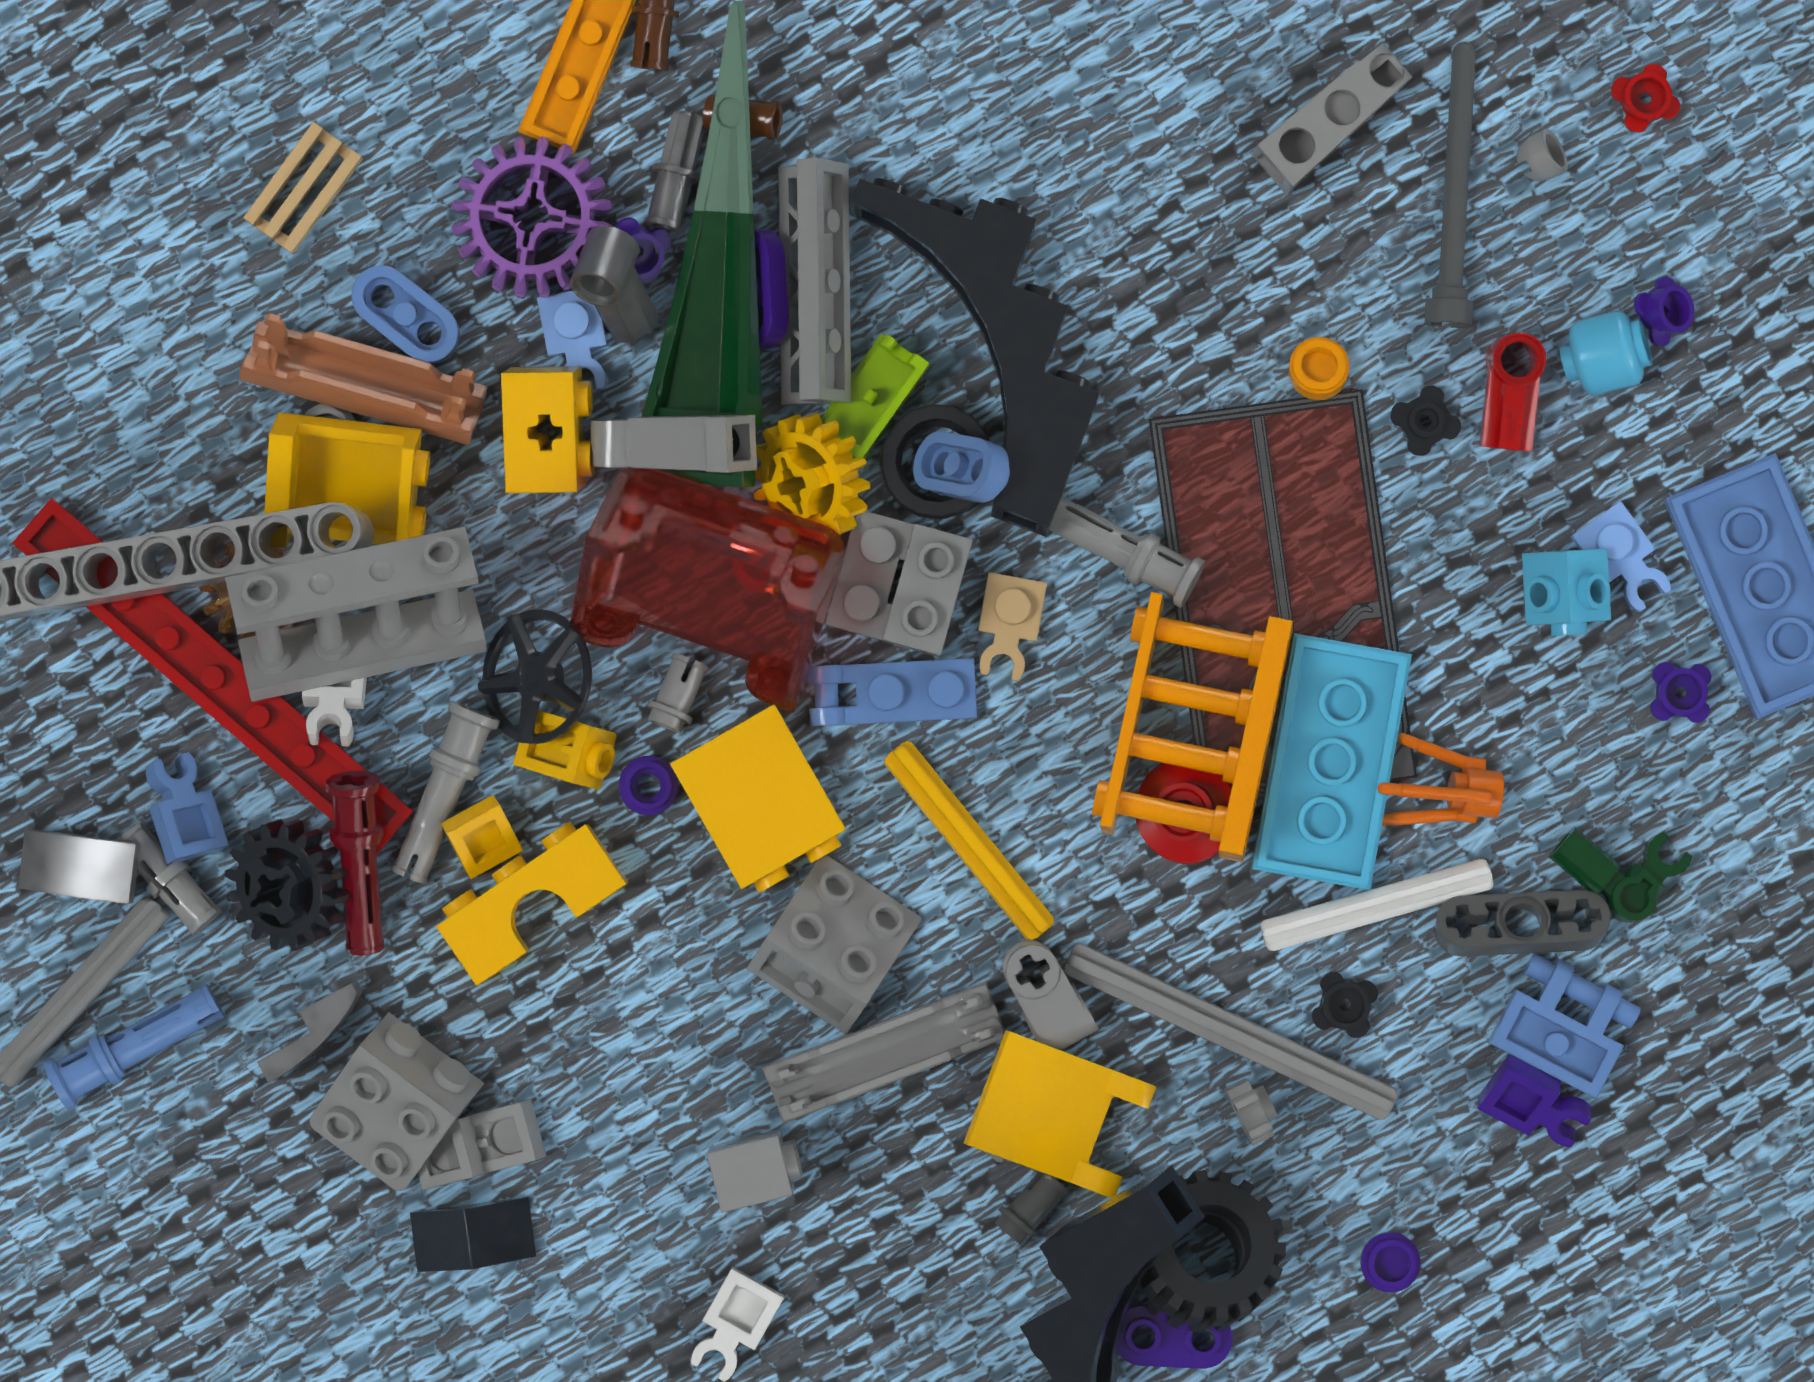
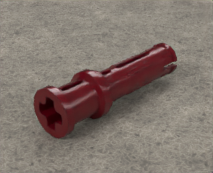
[326,771,384,956]

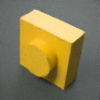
[440,795,523,879]

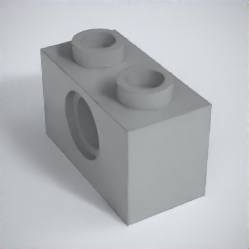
[707,1129,803,1213]

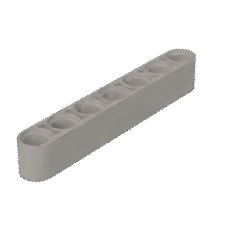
[0,502,374,621]

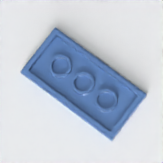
[1663,453,1814,719]

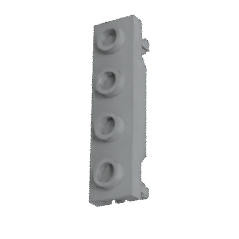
[762,981,1005,1123]

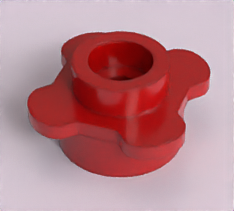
[1611,64,1680,133]

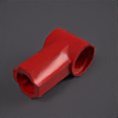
[1479,332,1546,452]

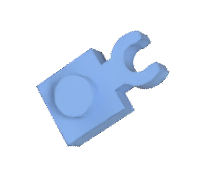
[537,291,607,390]
[1570,501,1671,612]

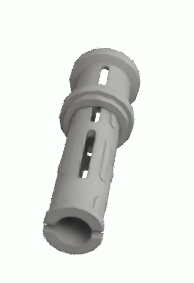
[1049,497,1206,608]
[391,701,501,884]

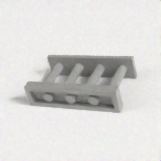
[225,527,487,702]

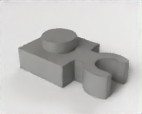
[1223,1078,1278,1146]

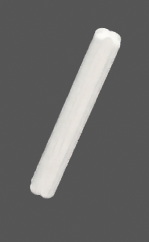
[1261,859,1493,951]

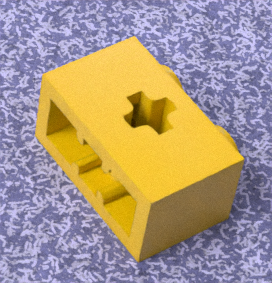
[501,366,595,493]

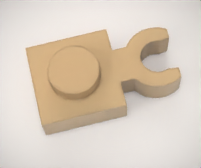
[978,572,1047,681]

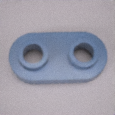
[351,265,460,364]
[913,431,1010,503]

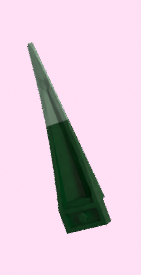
[638,1,763,488]

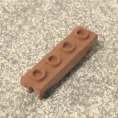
[240,313,488,446]

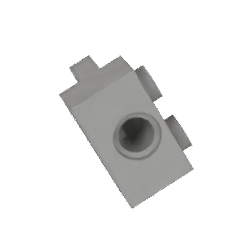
[825,511,973,657]

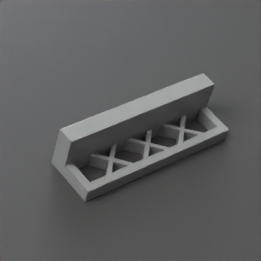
[778,158,851,406]

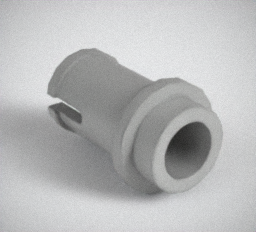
[647,653,709,733]

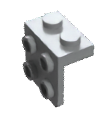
[310,1012,484,1191]

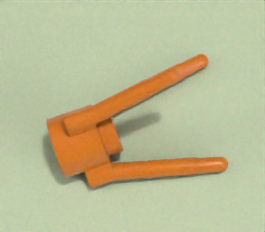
[1377,732,1504,826]

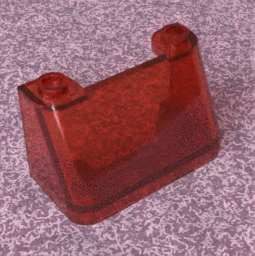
[570,467,845,713]

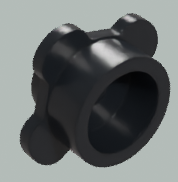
[1390,386,1461,456]
[1312,972,1378,1038]

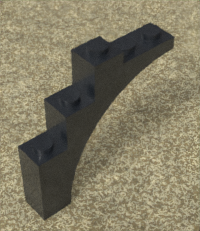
[850,178,1100,537]
[1020,1165,1205,1382]

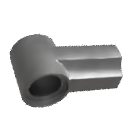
[570,226,659,344]

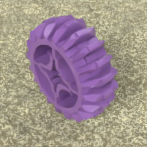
[452,137,613,299]

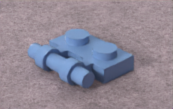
[1487,953,1641,1099]

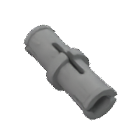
[118,821,222,936]

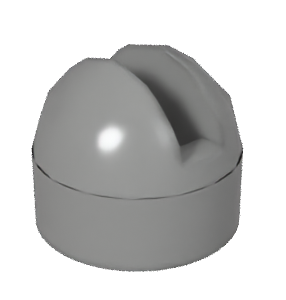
[1516,129,1568,181]

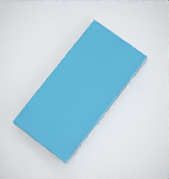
[1251,633,1412,890]

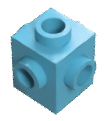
[1522,548,1611,636]

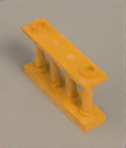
[1092,592,1293,863]

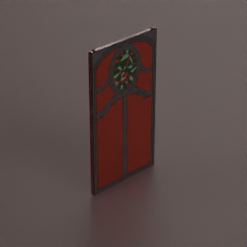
[1148,388,1417,799]

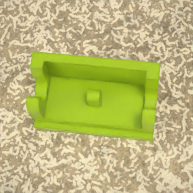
[821,334,930,459]

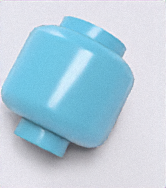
[1559,310,1652,396]

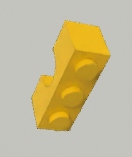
[436,821,628,986]

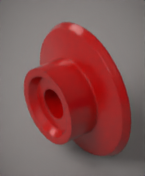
[1136,763,1233,864]

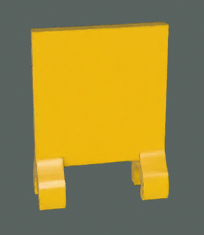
[963,1030,1157,1198]

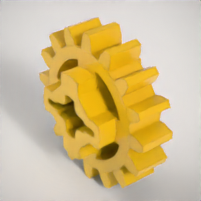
[753,413,871,545]

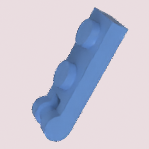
[807,658,977,727]

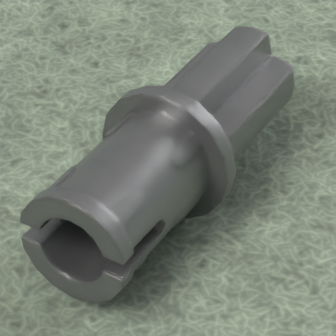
[644,111,705,233]

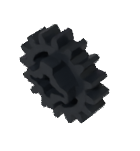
[224,819,349,951]

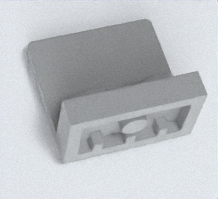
[746,855,921,1034]

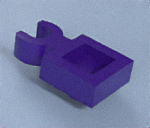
[1477,1054,1592,1147]

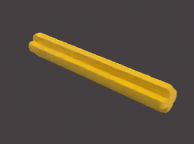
[884,741,1054,941]

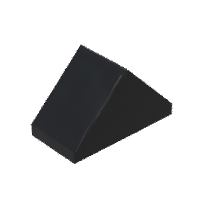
[410,1197,536,1272]

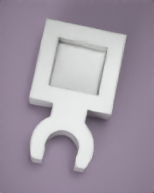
[302,677,367,747]
[691,1266,784,1382]

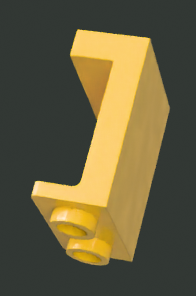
[264,412,431,548]
[670,704,846,893]

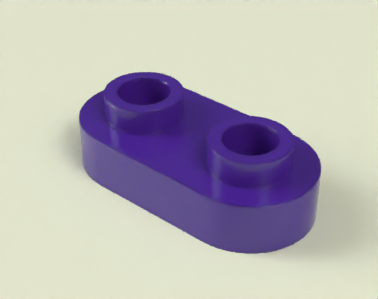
[754,229,789,349]
[1118,1304,1233,1369]

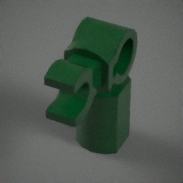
[1548,826,1692,923]

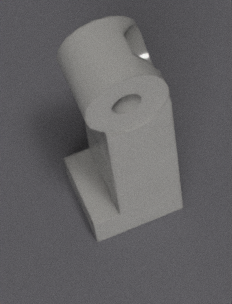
[1251,43,1413,195]
[590,415,757,473]

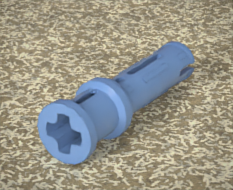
[43,984,225,1110]

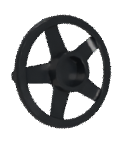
[478,609,592,744]

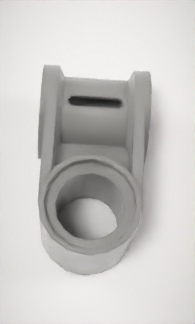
[1002,939,1099,1051]

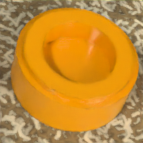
[1289,337,1349,400]

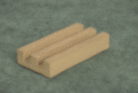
[243,122,363,255]

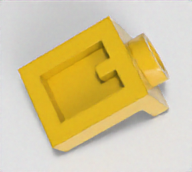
[512,710,617,790]

